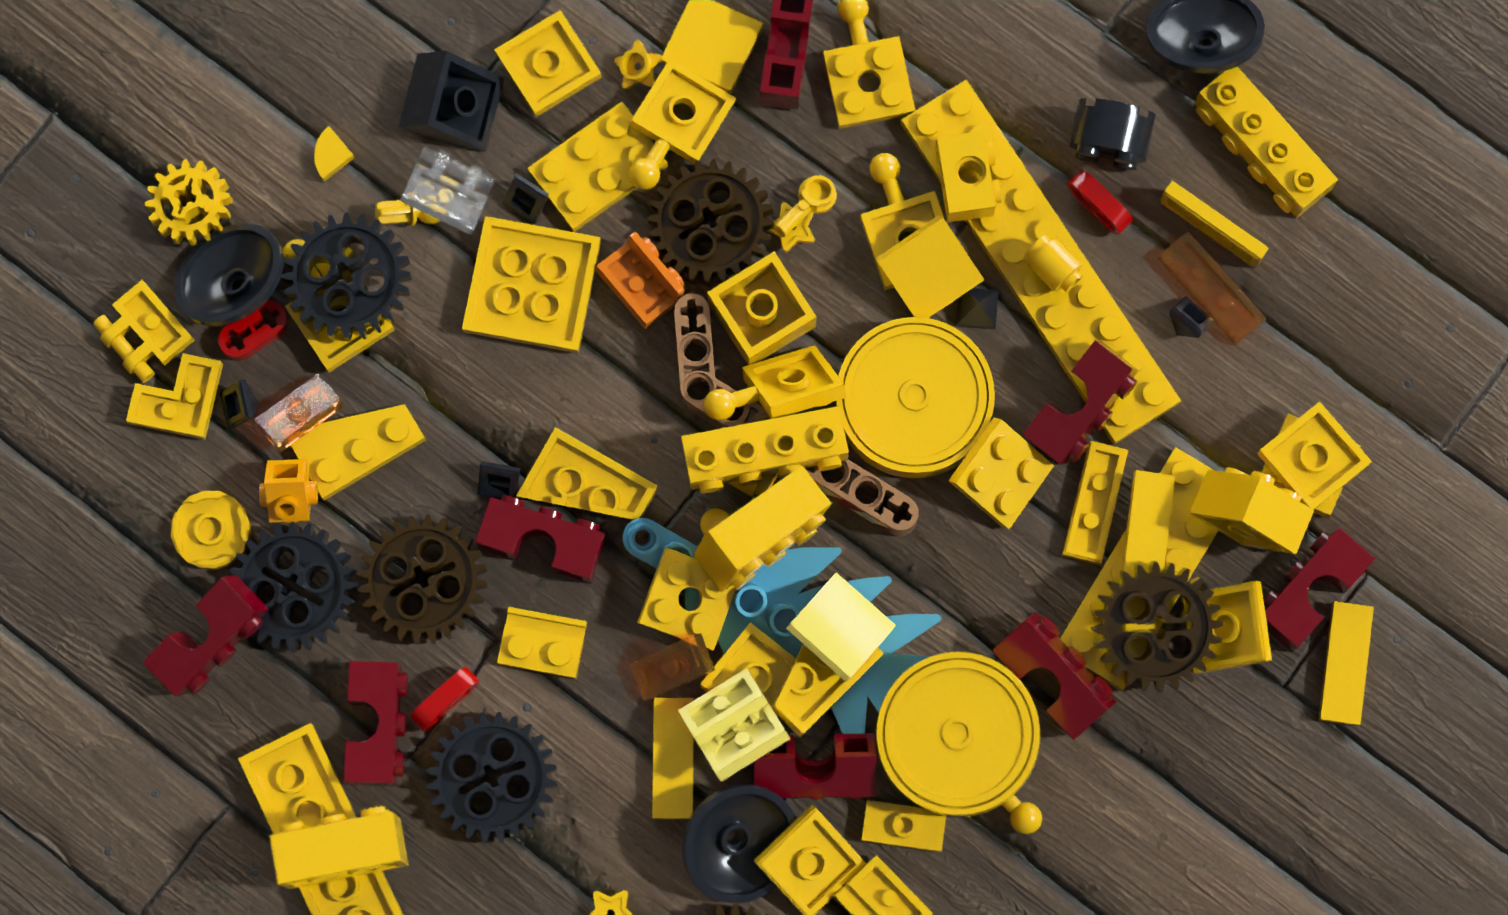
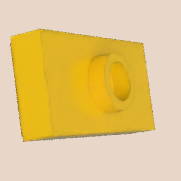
[861,800,946,852]

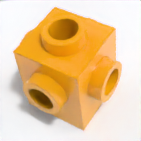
[259,459,318,524]

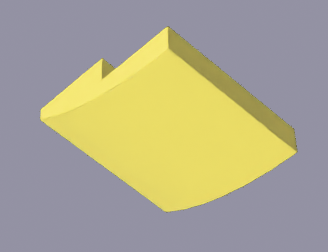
[786,572,896,682]
[678,668,790,781]

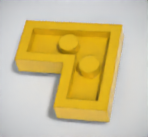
[126,353,223,440]

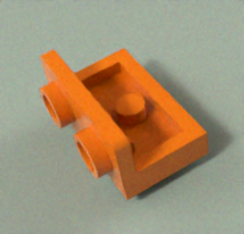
[595,232,685,329]

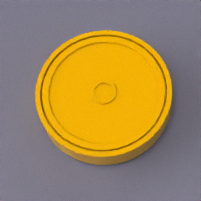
[835,317,995,478]
[877,652,1040,817]

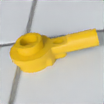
[773,175,837,237]

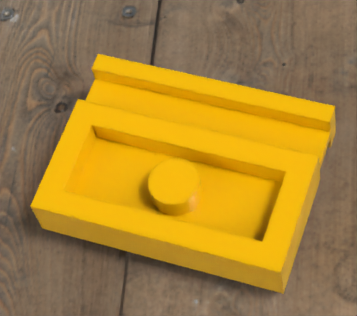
[497,607,587,680]
[834,855,933,915]

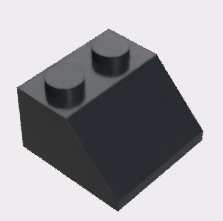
[398,51,504,152]

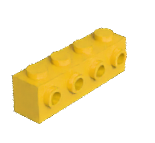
[1195,66,1338,218]
[681,406,849,493]

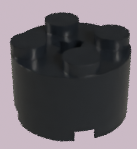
[1069,98,1156,170]

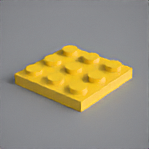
[462,216,601,354]

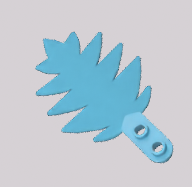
[622,518,942,734]

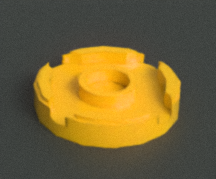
[171,491,251,570]

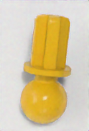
[375,193,446,226]

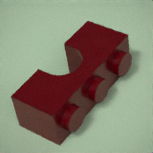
[760,0,814,110]
[1022,340,1139,464]
[475,495,606,584]
[1264,527,1376,652]
[142,575,268,697]
[992,613,1117,741]
[344,661,408,787]
[754,733,876,799]

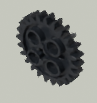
[282,213,412,342]
[230,522,359,652]
[427,712,558,844]

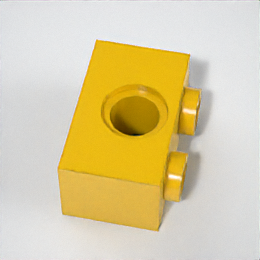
[935,131,1002,223]

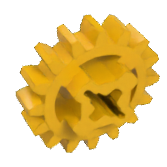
[145,159,233,246]

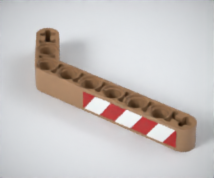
[674,293,919,537]

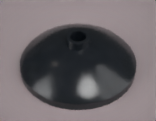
[1147,0,1265,74]
[174,223,284,326]
[682,784,796,903]

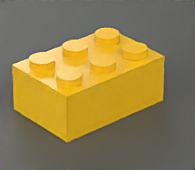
[693,466,832,592]
[270,806,409,889]

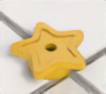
[614,40,662,89]
[767,202,815,252]
[590,890,633,915]

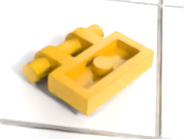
[93,280,195,383]

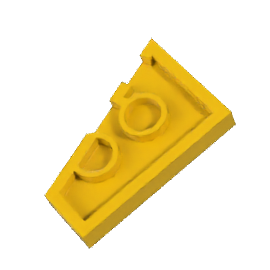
[283,404,426,501]
[516,427,659,520]
[772,644,884,737]

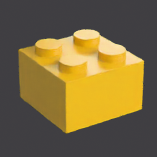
[707,252,817,365]
[1190,467,1314,554]

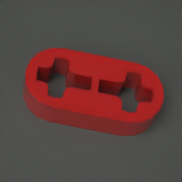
[1066,169,1133,235]
[218,300,288,361]
[410,666,480,732]

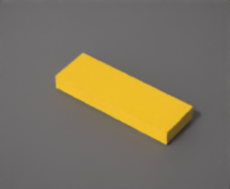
[1160,181,1269,268]
[1062,441,1128,566]
[1120,470,1175,584]
[1318,601,1374,726]
[652,698,694,820]

